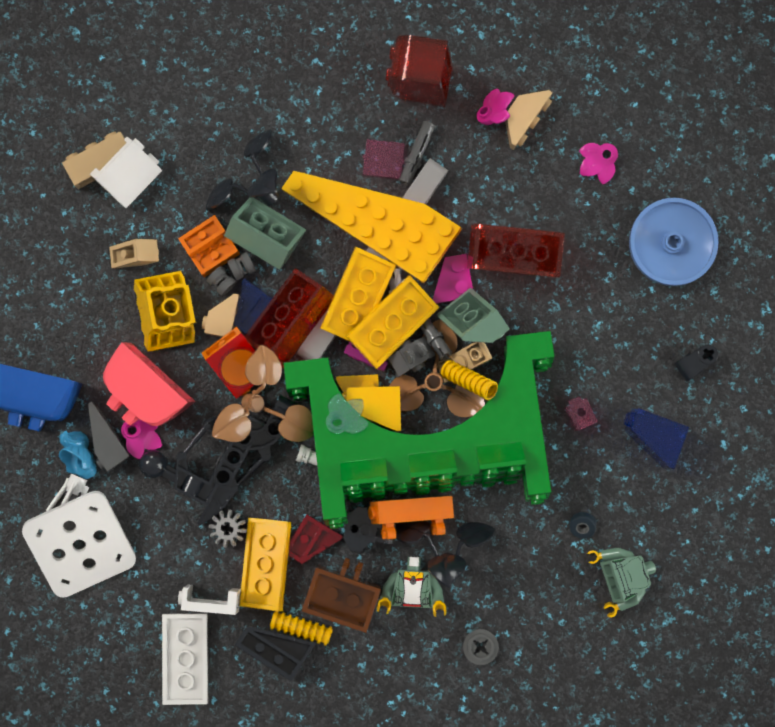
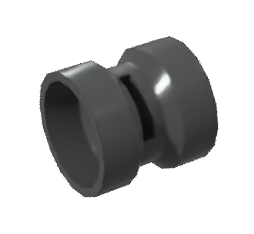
[227,252,256,281]
[206,266,237,297]

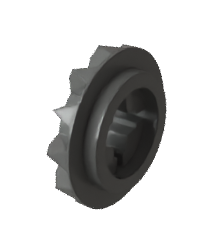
[463,629,499,665]

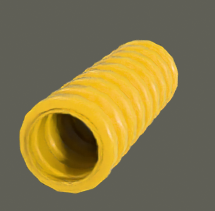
[441,360,498,400]
[270,611,333,646]

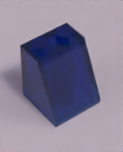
[623,408,689,470]

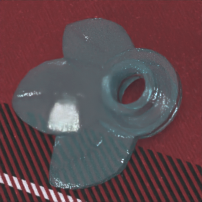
[326,393,368,434]

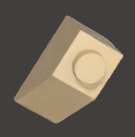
[109,239,159,268]
[202,294,241,337]

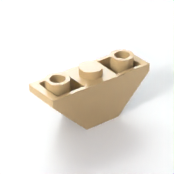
[505,90,552,150]
[438,342,492,383]

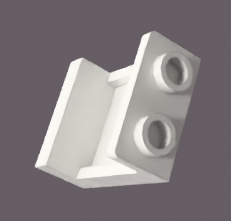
[90,137,162,208]
[178,585,241,615]

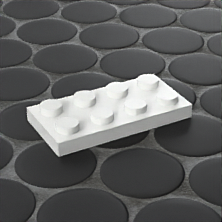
[162,613,208,705]

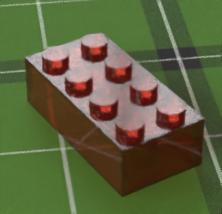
[244,268,334,369]

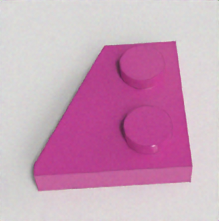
[433,254,473,304]

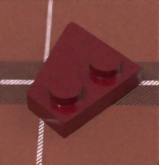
[288,514,343,564]

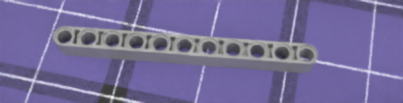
[297,158,448,360]

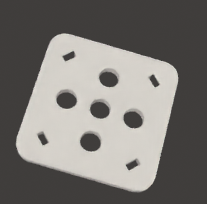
[22,491,136,597]

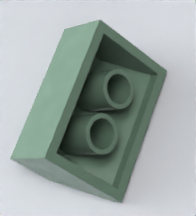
[224,198,306,270]
[436,288,510,343]

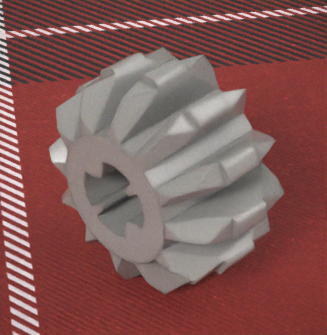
[209,510,247,548]

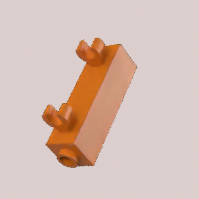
[368,496,454,539]

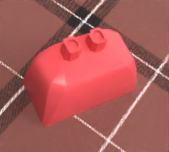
[103,342,195,426]

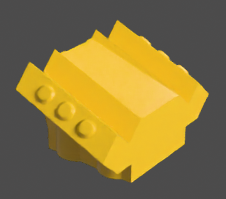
[134,271,196,352]

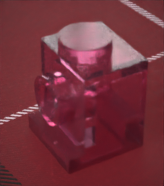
[564,396,598,431]

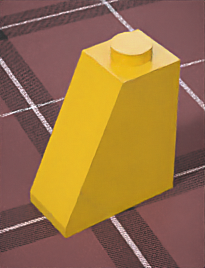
[342,386,401,432]

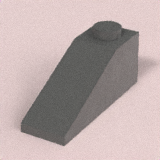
[88,402,133,472]

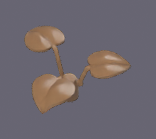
[389,319,485,417]
[212,345,314,442]

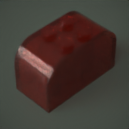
[386,35,453,107]
[467,223,565,278]

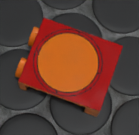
[201,326,255,399]

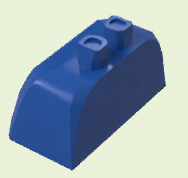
[0,364,82,432]

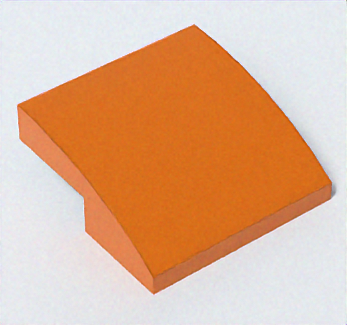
[178,215,240,278]

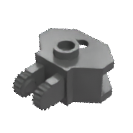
[387,336,436,378]

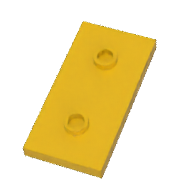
[320,247,396,341]
[345,275,440,369]
[239,517,291,611]

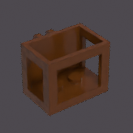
[302,557,381,633]

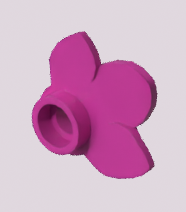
[477,89,514,125]
[579,143,618,184]
[121,420,162,459]

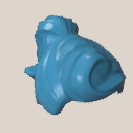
[59,431,97,479]

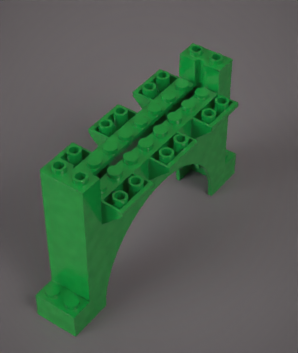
[284,331,554,529]

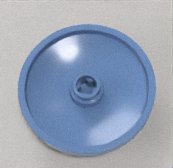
[629,198,718,286]

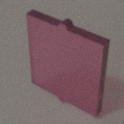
[363,139,404,179]

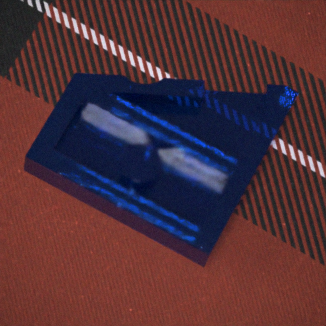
[234,278,279,339]

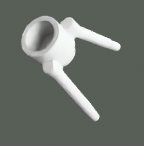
[46,474,89,511]

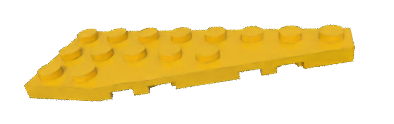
[281,171,462,283]

